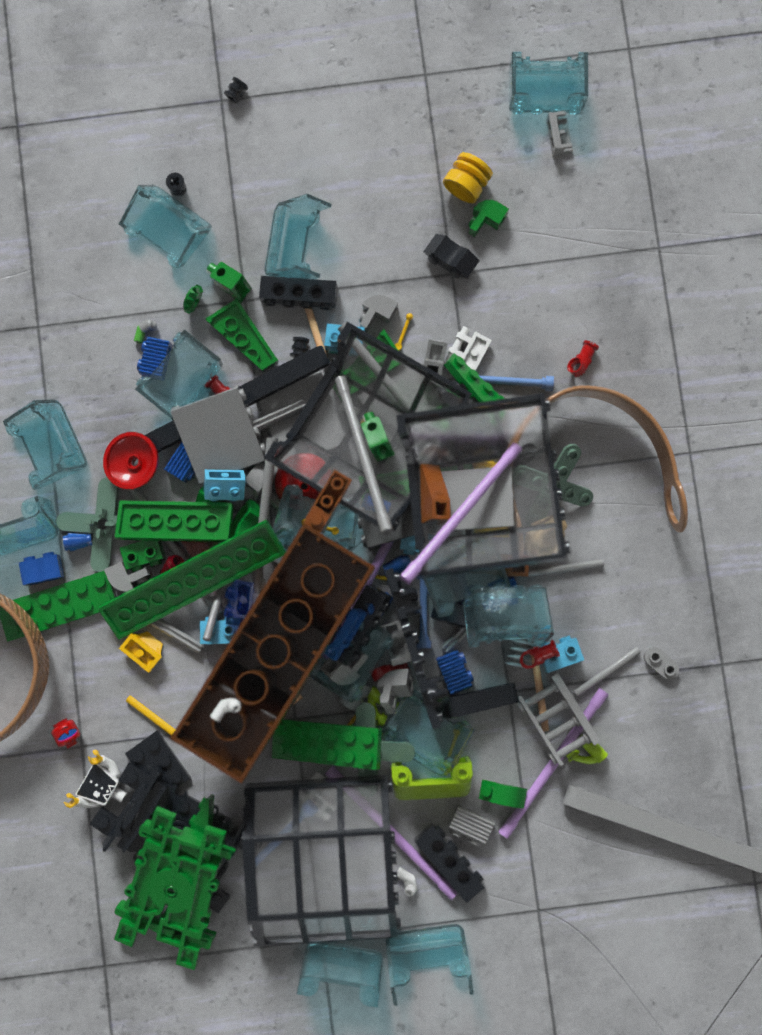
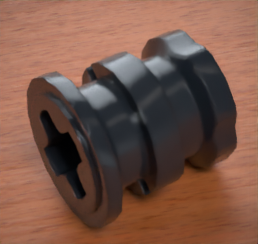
[224,77,248,103]
[166,172,186,196]
[290,337,310,358]

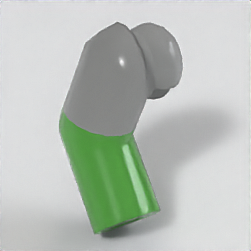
[134,319,157,344]

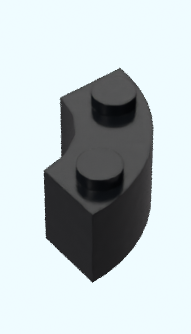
[423,234,480,279]

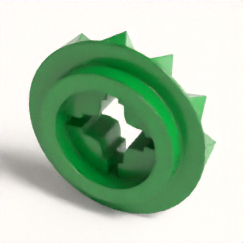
[183,284,203,314]

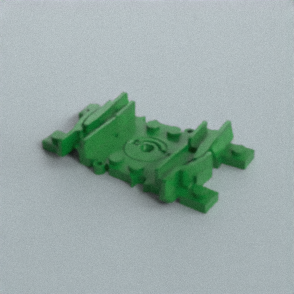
[114,806,235,970]

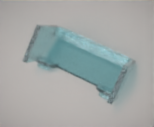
[264,194,332,279]
[386,924,474,1006]

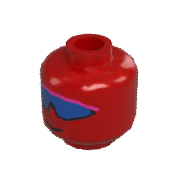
[51,718,81,749]

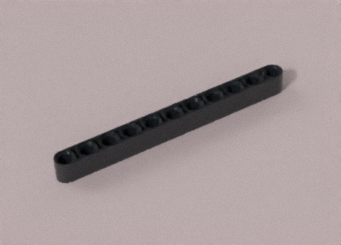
[145,346,331,453]

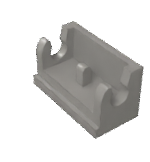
[546,111,573,156]

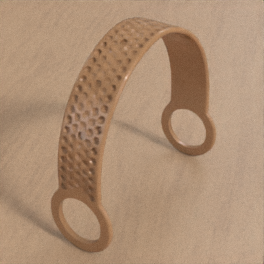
[507,386,688,559]
[0,593,49,742]

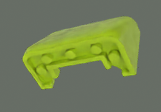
[391,756,473,800]

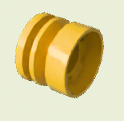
[443,152,493,204]

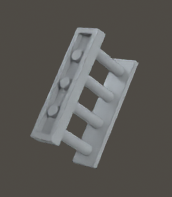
[517,673,601,766]

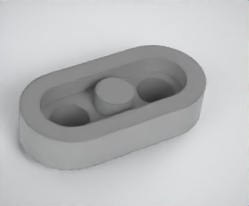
[643,647,679,680]

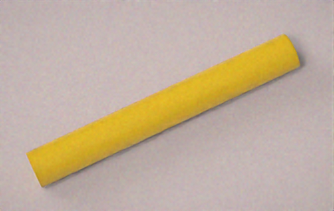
[126,695,175,736]

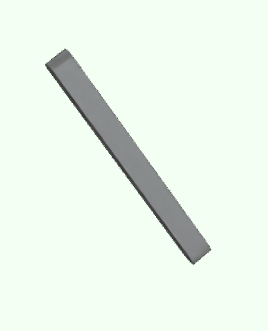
[563,784,762,873]

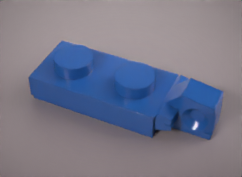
[325,609,367,661]

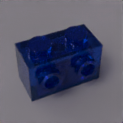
[224,580,254,626]

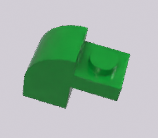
[468,200,509,238]
[479,779,527,809]

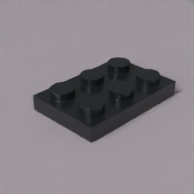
[125,730,191,787]

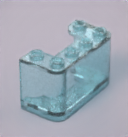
[509,52,588,115]
[463,585,554,647]

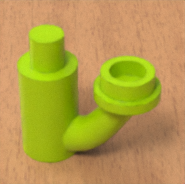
[367,686,399,727]
[566,734,608,764]

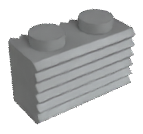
[448,804,494,846]

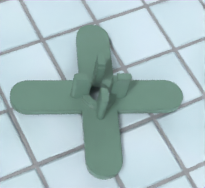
[513,444,593,526]
[56,477,118,572]
[356,702,415,798]

